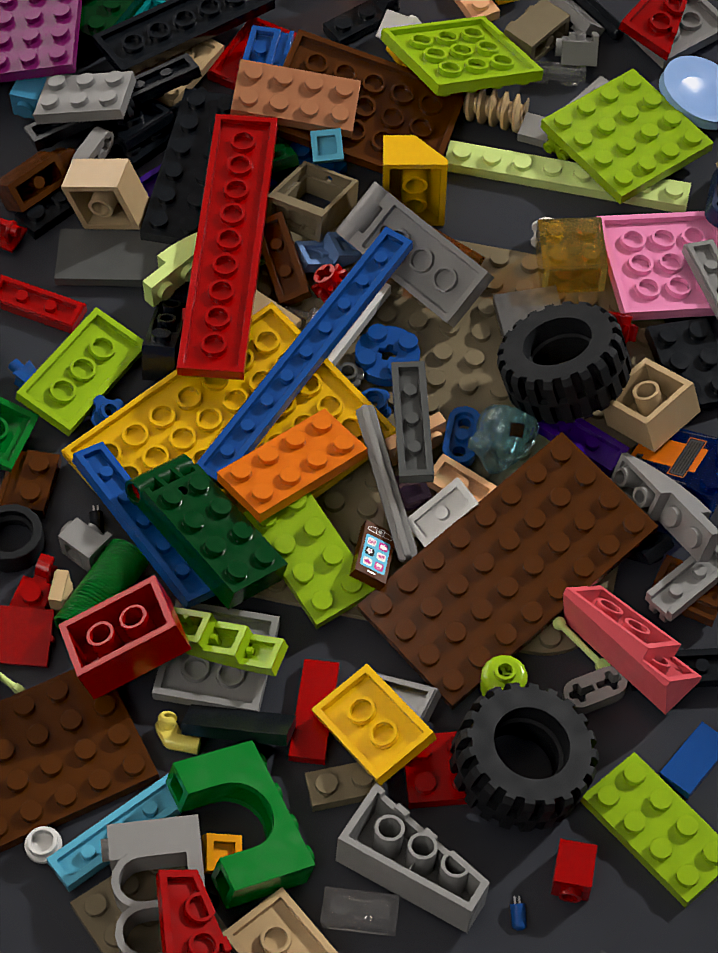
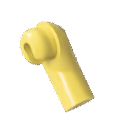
[155,711,202,755]

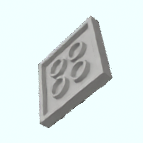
[152,599,280,711]

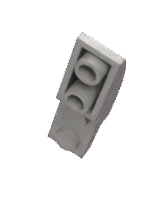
[610,453,718,562]

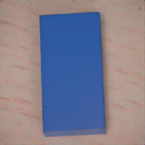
[659,722,718,799]

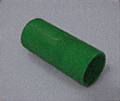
[54,538,148,630]

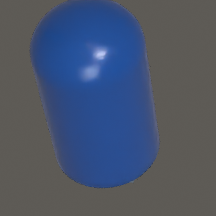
[510,896,527,931]

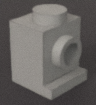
[555,32,599,67]
[58,517,113,572]

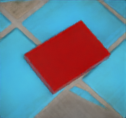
[207,17,297,90]

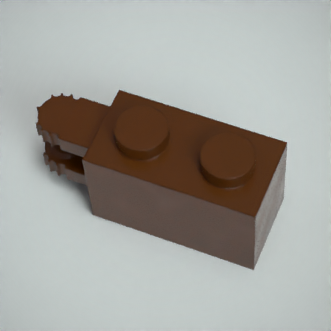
[0,147,76,213]

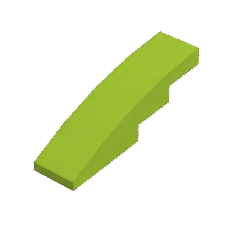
[174,607,289,677]

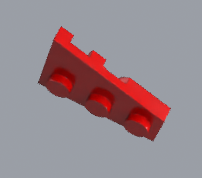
[618,0,688,61]
[156,869,232,953]

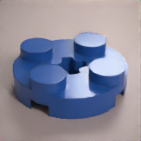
[355,324,420,387]

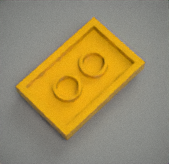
[311,664,437,786]

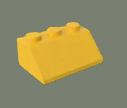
[382,135,448,226]

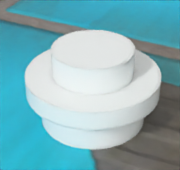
[24,826,63,864]

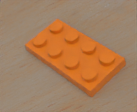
[217,408,368,523]

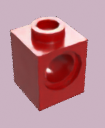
[551,838,598,903]

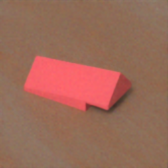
[563,585,702,715]

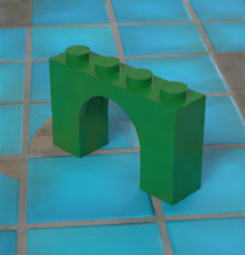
[166,740,316,909]

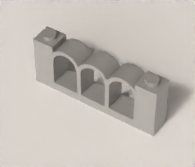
[101,814,206,953]

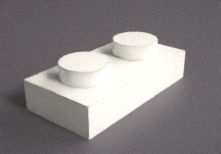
[408,477,480,547]

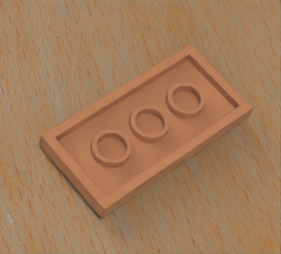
[230,59,361,138]

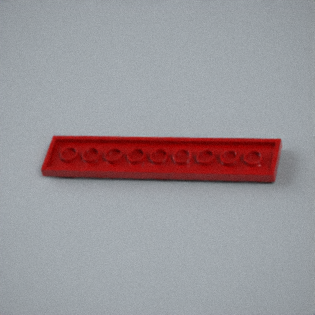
[176,114,278,380]

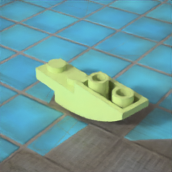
[142,232,197,308]

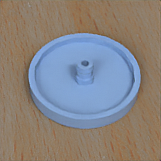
[659,56,718,130]

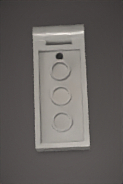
[335,181,495,328]

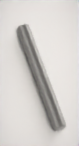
[356,405,418,562]

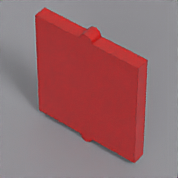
[0,605,56,668]

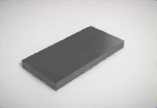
[54,229,182,288]

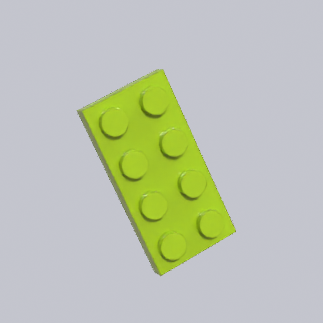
[15,307,144,437]
[243,492,375,629]
[580,752,718,908]

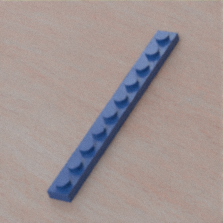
[196,227,413,490]

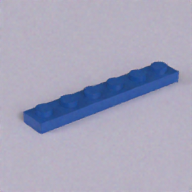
[72,441,215,609]

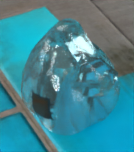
[468,404,539,474]

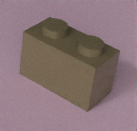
[504,0,570,62]

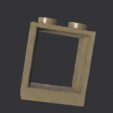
[266,161,359,242]

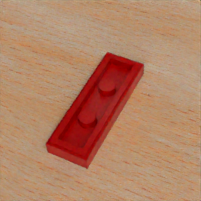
[0,274,87,334]
[288,659,340,765]

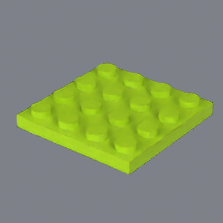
[380,16,544,97]
[540,68,714,204]

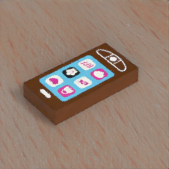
[349,520,394,591]

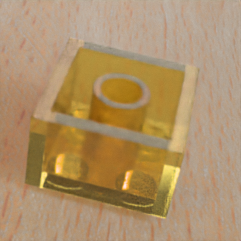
[535,217,608,293]

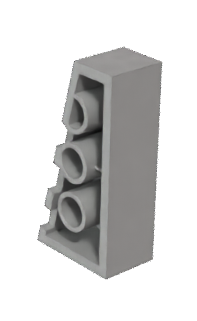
[335,783,490,933]

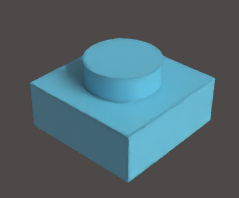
[310,128,344,164]

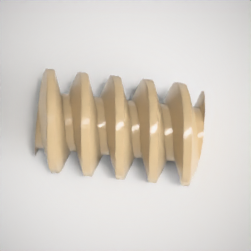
[463,89,530,133]

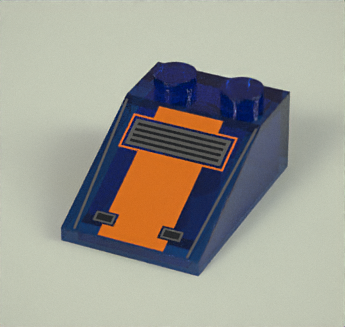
[630,429,718,520]

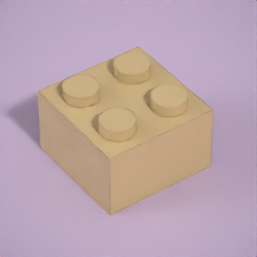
[61,158,150,230]
[603,357,701,452]

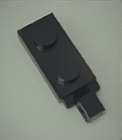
[323,0,400,46]

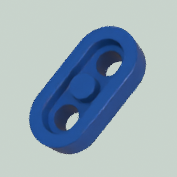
[442,406,481,468]

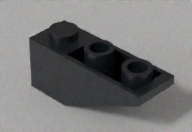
[142,299,186,381]

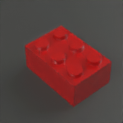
[58,575,191,700]

